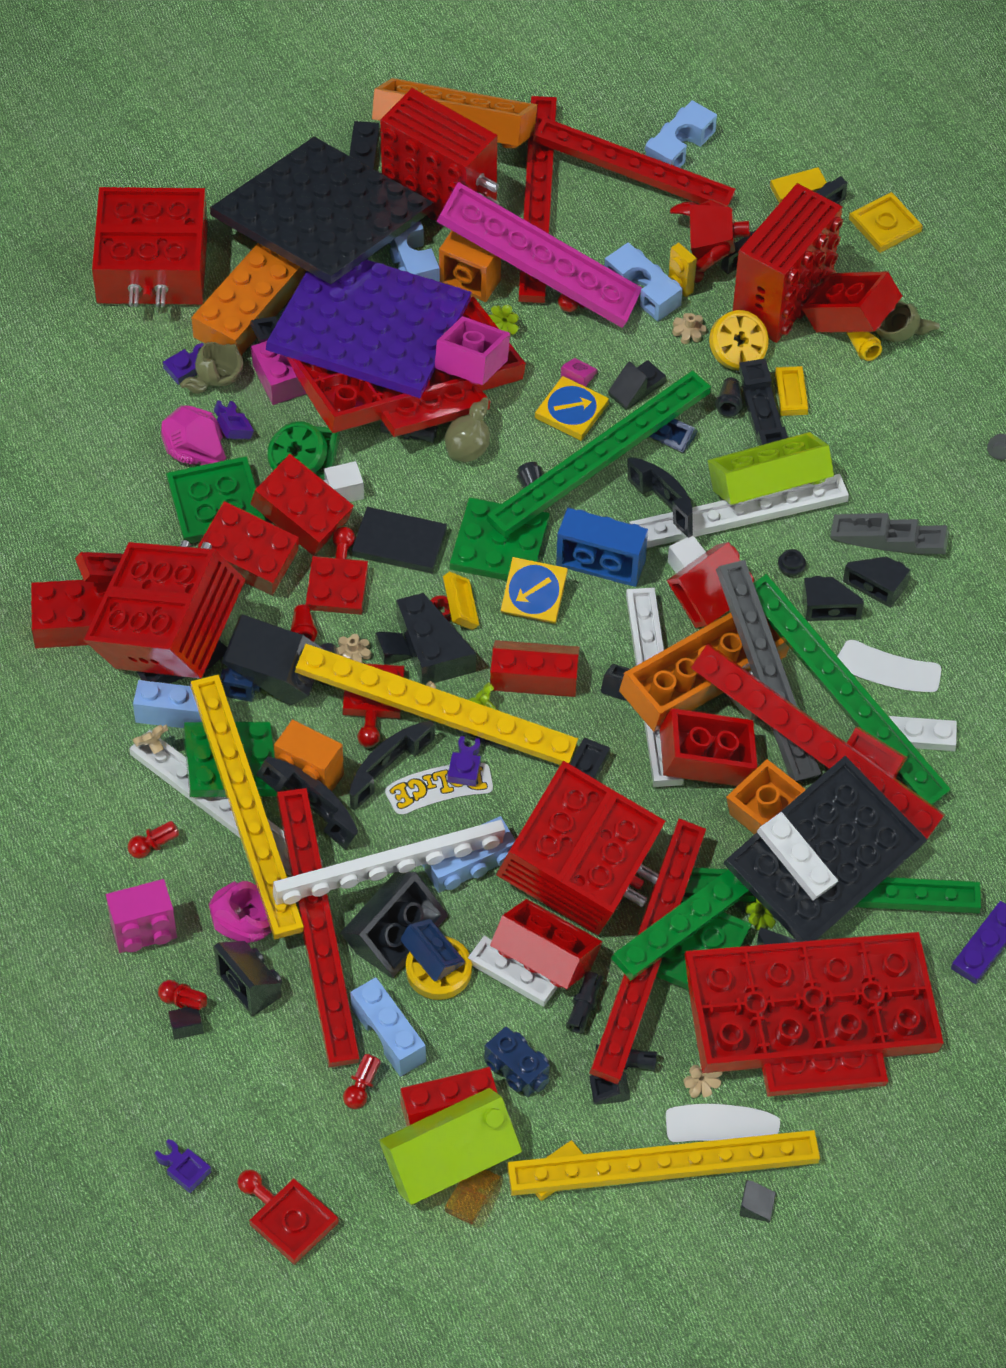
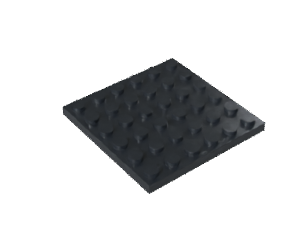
[210,137,434,284]

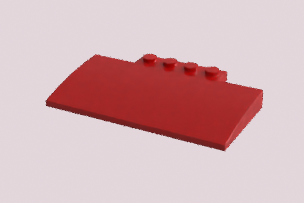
[287,296,526,437]
[684,932,944,1097]

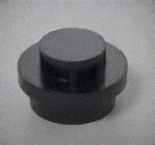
[778,549,806,576]

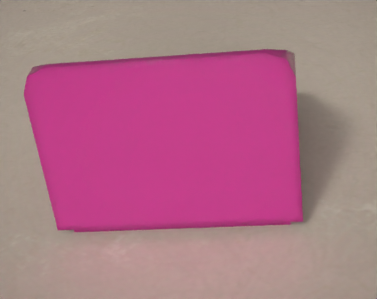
[561,358,598,387]

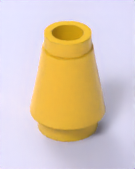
[847,332,882,361]

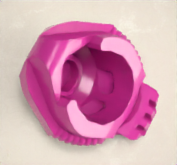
[161,405,226,465]
[208,881,272,944]

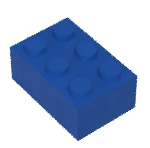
[556,508,648,587]

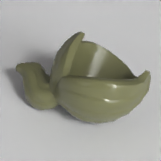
[876,300,940,342]
[180,342,243,394]
[444,398,491,462]

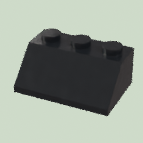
[340,871,449,978]

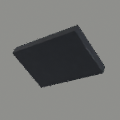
[352,507,447,574]

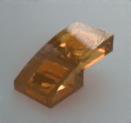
[445,1169,501,1225]

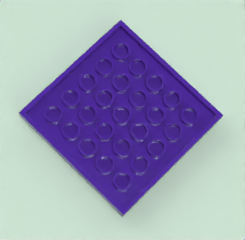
[266,259,472,398]

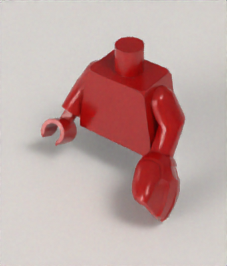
[670,199,750,283]

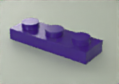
[951,901,1006,985]

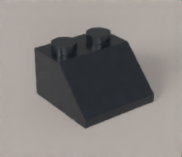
[214,941,282,1017]

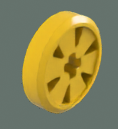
[709,310,769,370]
[406,936,472,1000]

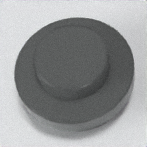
[987,434,1006,460]

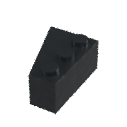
[396,593,476,685]

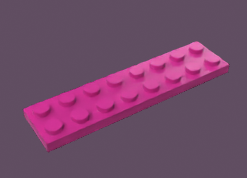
[437,182,642,328]

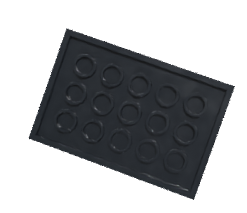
[723,756,928,942]

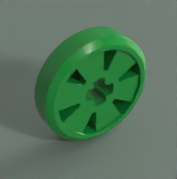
[267,421,327,474]

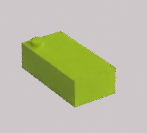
[707,432,834,505]
[379,1088,522,1205]

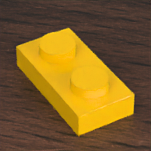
[668,242,697,297]

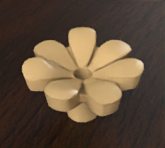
[672,313,707,344]
[336,634,372,663]
[132,724,168,754]
[683,1064,723,1098]

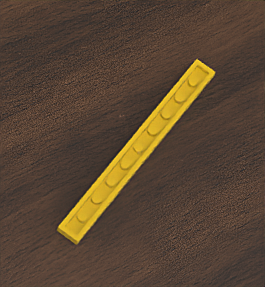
[295,644,578,765]
[190,674,304,940]
[507,1130,820,1196]

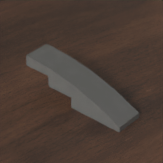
[830,513,949,554]

